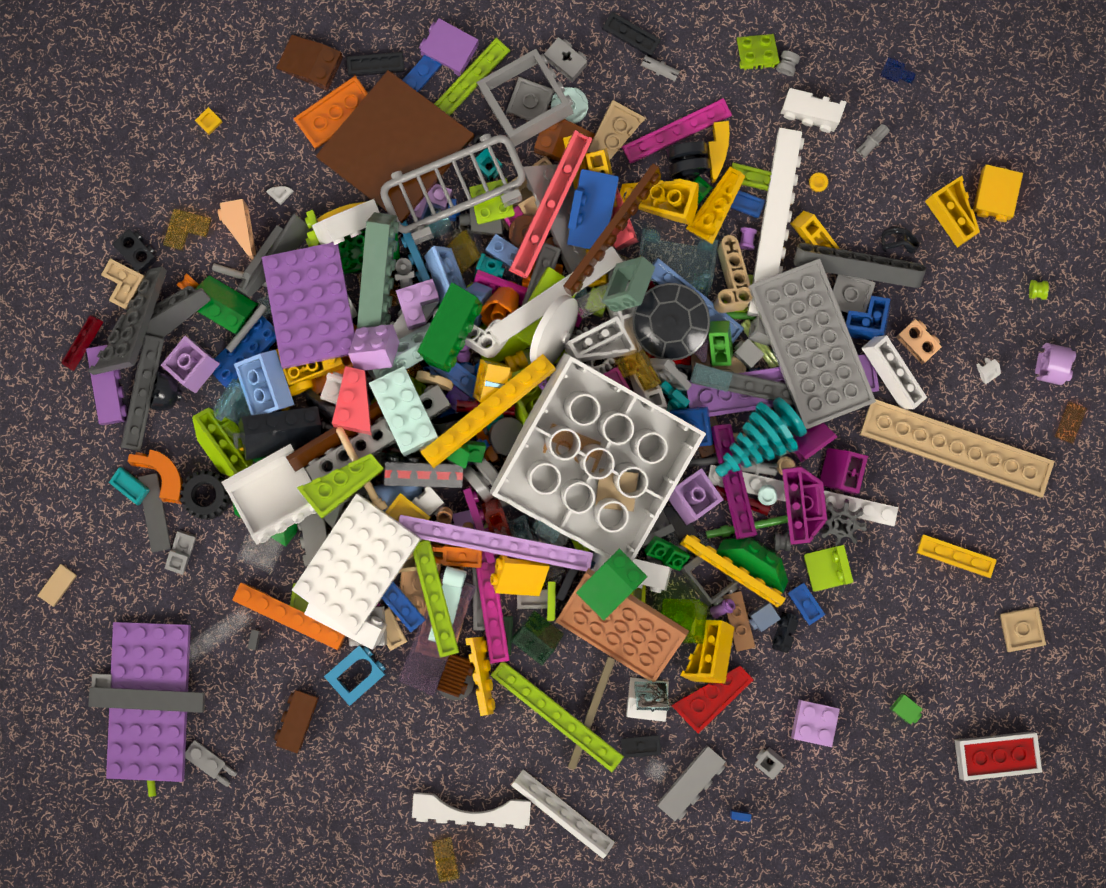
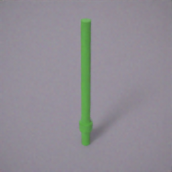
[706,515,788,539]

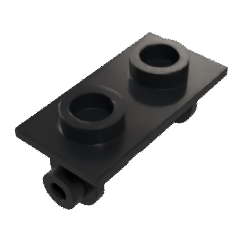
[772,612,799,653]

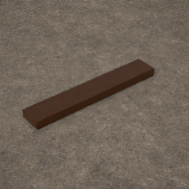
[286,401,384,472]

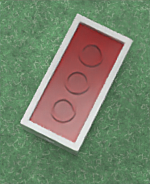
[955,732,1042,781]

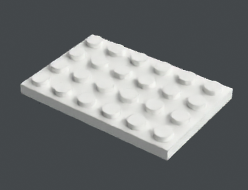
[292,494,421,636]

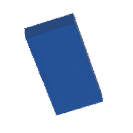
[730,190,766,219]

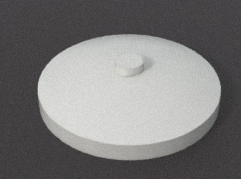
[530,295,578,364]

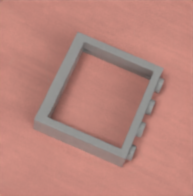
[477,49,574,147]

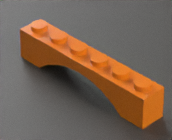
[232,583,346,650]

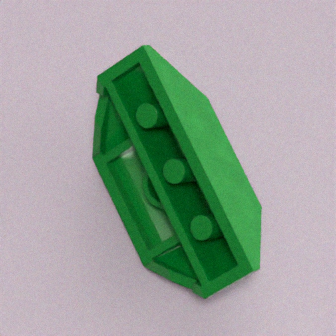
[717,537,788,593]

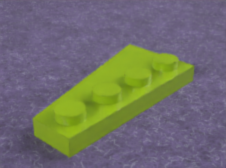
[297,454,384,519]

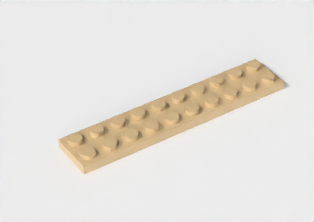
[860,399,1055,498]

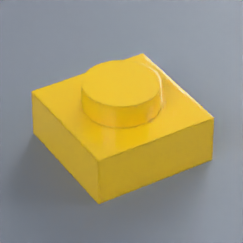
[195,107,223,135]

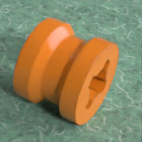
[176,273,199,289]

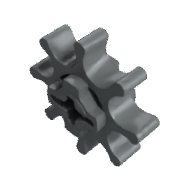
[822,499,867,546]

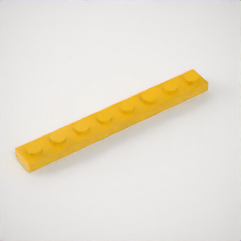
[421,354,556,468]

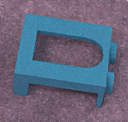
[324,645,386,706]

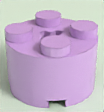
[1035,343,1076,385]

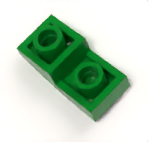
[644,536,690,571]

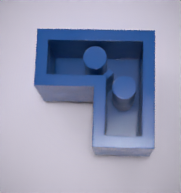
[846,296,890,340]

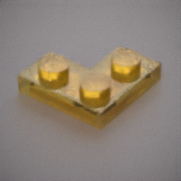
[163,209,211,251]
[615,349,661,391]

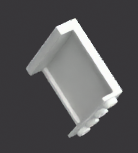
[222,444,317,545]

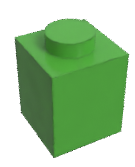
[890,694,923,724]

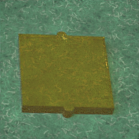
[446,230,481,274]

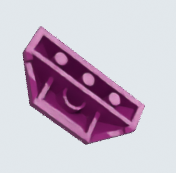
[782,466,827,545]

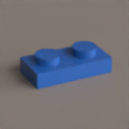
[787,583,825,625]

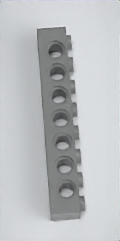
[306,385,452,480]

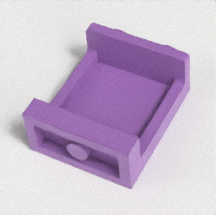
[419,18,479,76]

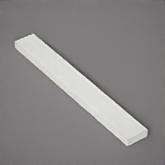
[488,246,623,345]

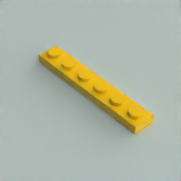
[680,535,786,607]

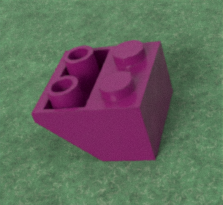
[820,448,868,495]

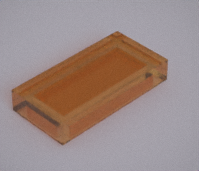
[1054,401,1087,444]

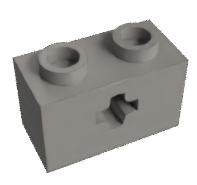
[544,37,587,83]

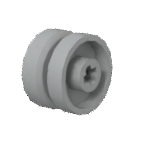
[463,457,499,503]

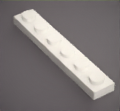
[511,770,615,858]

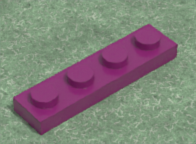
[463,488,498,564]

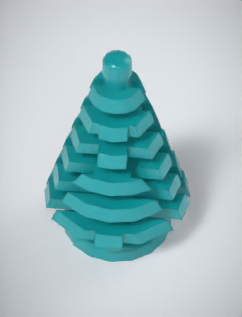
[715,397,807,477]

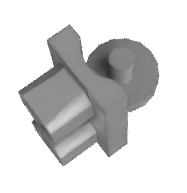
[395,258,415,289]

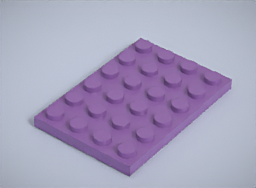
[262,243,355,369]

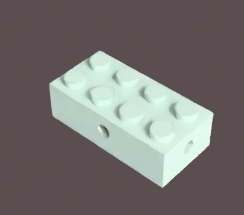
[369,366,438,456]

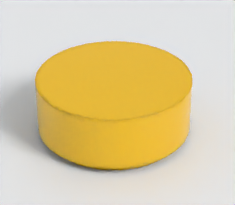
[809,173,828,192]

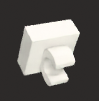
[977,358,1001,384]

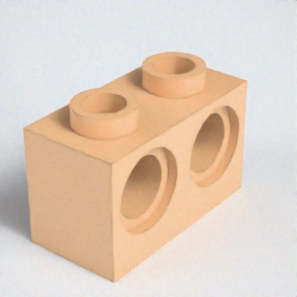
[896,319,942,364]

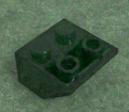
[510,610,564,666]

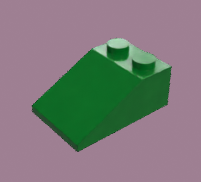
[576,548,648,621]

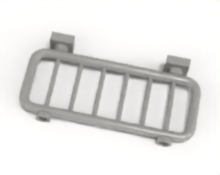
[380,134,526,245]

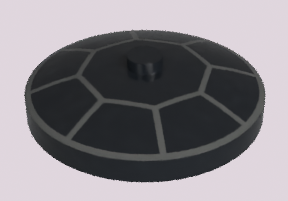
[633,283,710,360]

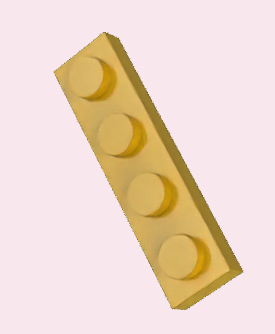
[916,535,996,578]

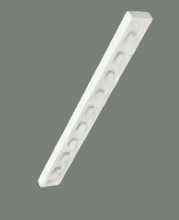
[708,465,898,526]

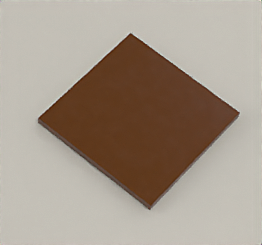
[315,70,475,224]

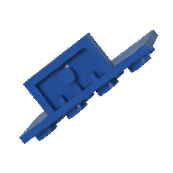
[567,169,619,249]
[212,315,277,388]

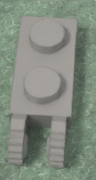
[185,740,237,787]

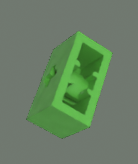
[709,320,733,366]

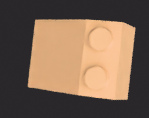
[218,199,256,260]

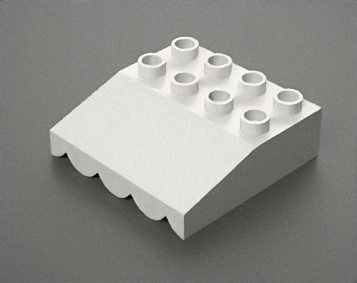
[490,353,706,561]

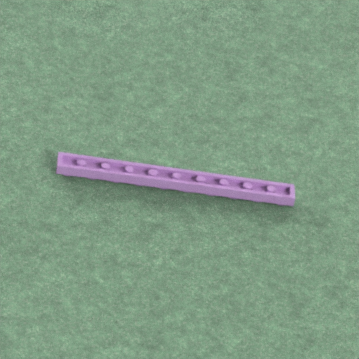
[399,515,593,571]

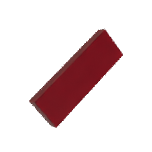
[61,315,103,371]

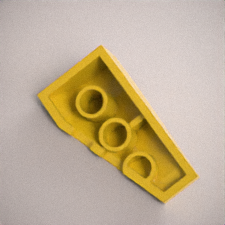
[620,179,699,226]

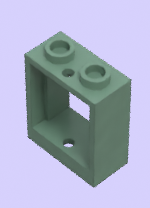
[602,256,655,312]

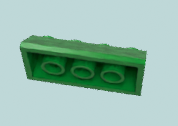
[417,282,483,373]

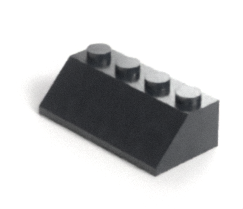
[238,406,321,460]

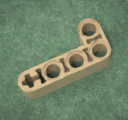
[713,235,752,313]

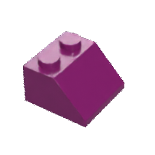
[793,423,837,462]

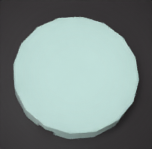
[551,87,588,124]

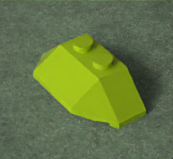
[192,408,253,477]

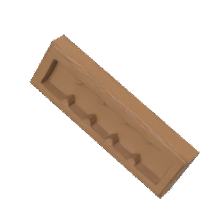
[722,591,755,652]

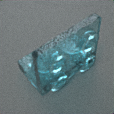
[213,378,251,424]

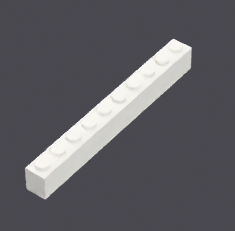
[747,128,804,317]

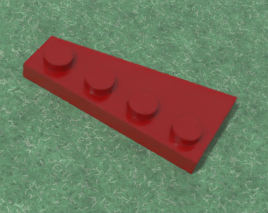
[671,666,753,734]

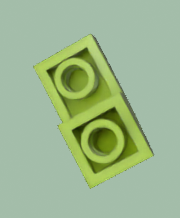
[305,210,320,247]

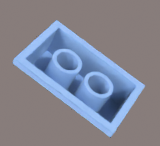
[424,246,467,304]
[234,350,294,415]

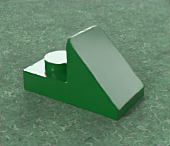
[446,441,486,469]

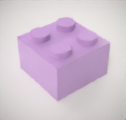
[348,324,400,370]
[161,336,220,393]
[669,468,723,525]
[791,700,840,747]

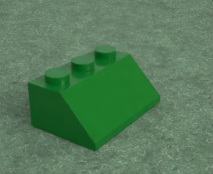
[195,275,258,335]

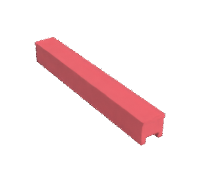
[508,130,592,279]

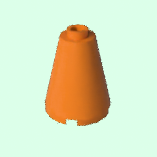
[480,280,519,327]

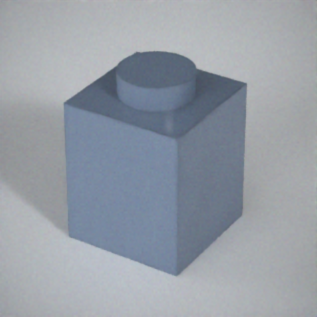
[748,602,780,632]

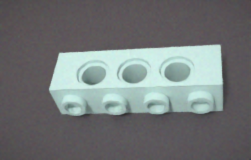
[368,322,431,380]

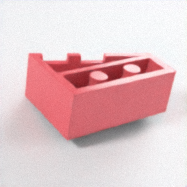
[332,366,372,435]

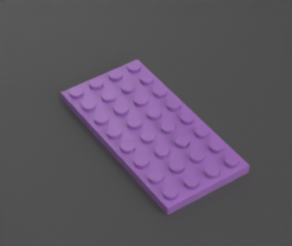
[106,622,191,782]

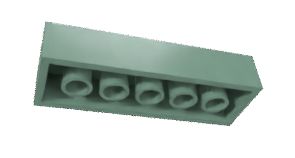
[357,212,399,329]

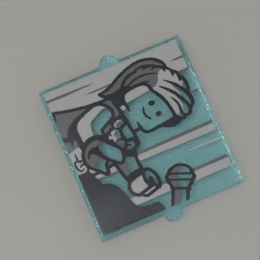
[634,681,669,712]

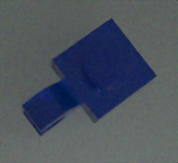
[880,57,916,84]

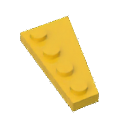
[686,167,745,244]

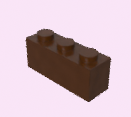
[274,689,319,754]

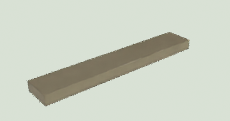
[568,657,615,770]

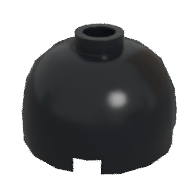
[150,372,182,411]

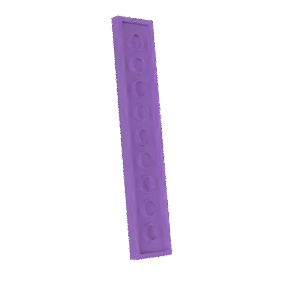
[686,354,879,417]

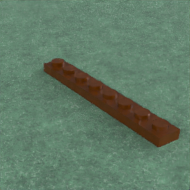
[563,163,661,297]

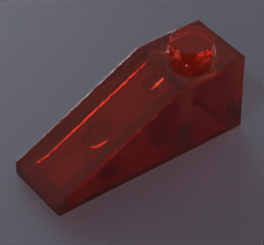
[481,499,515,559]

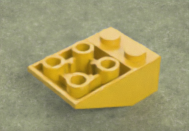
[276,349,345,386]

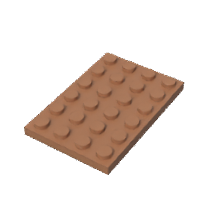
[555,568,689,683]

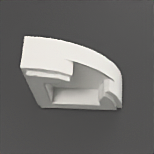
[266,186,294,205]

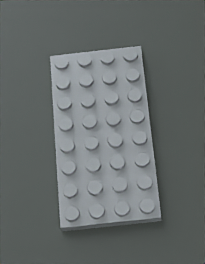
[748,259,876,429]

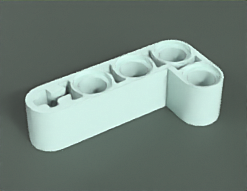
[428,566,467,642]

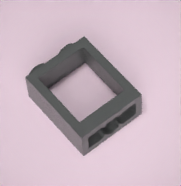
[680,544,739,606]

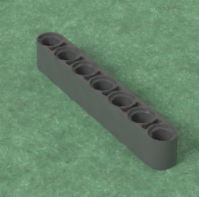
[793,243,926,288]

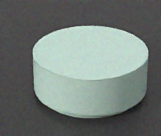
[758,485,778,505]

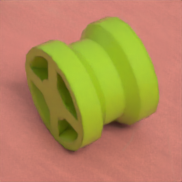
[1029,280,1049,300]

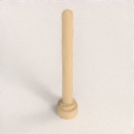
[336,427,388,510]

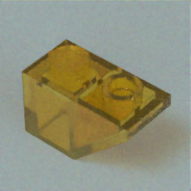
[432,837,460,883]

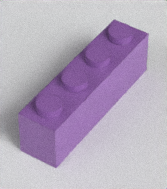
[86,345,128,425]

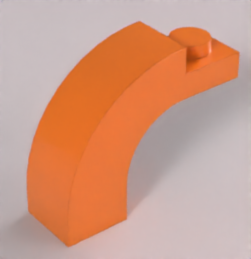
[128,450,183,504]

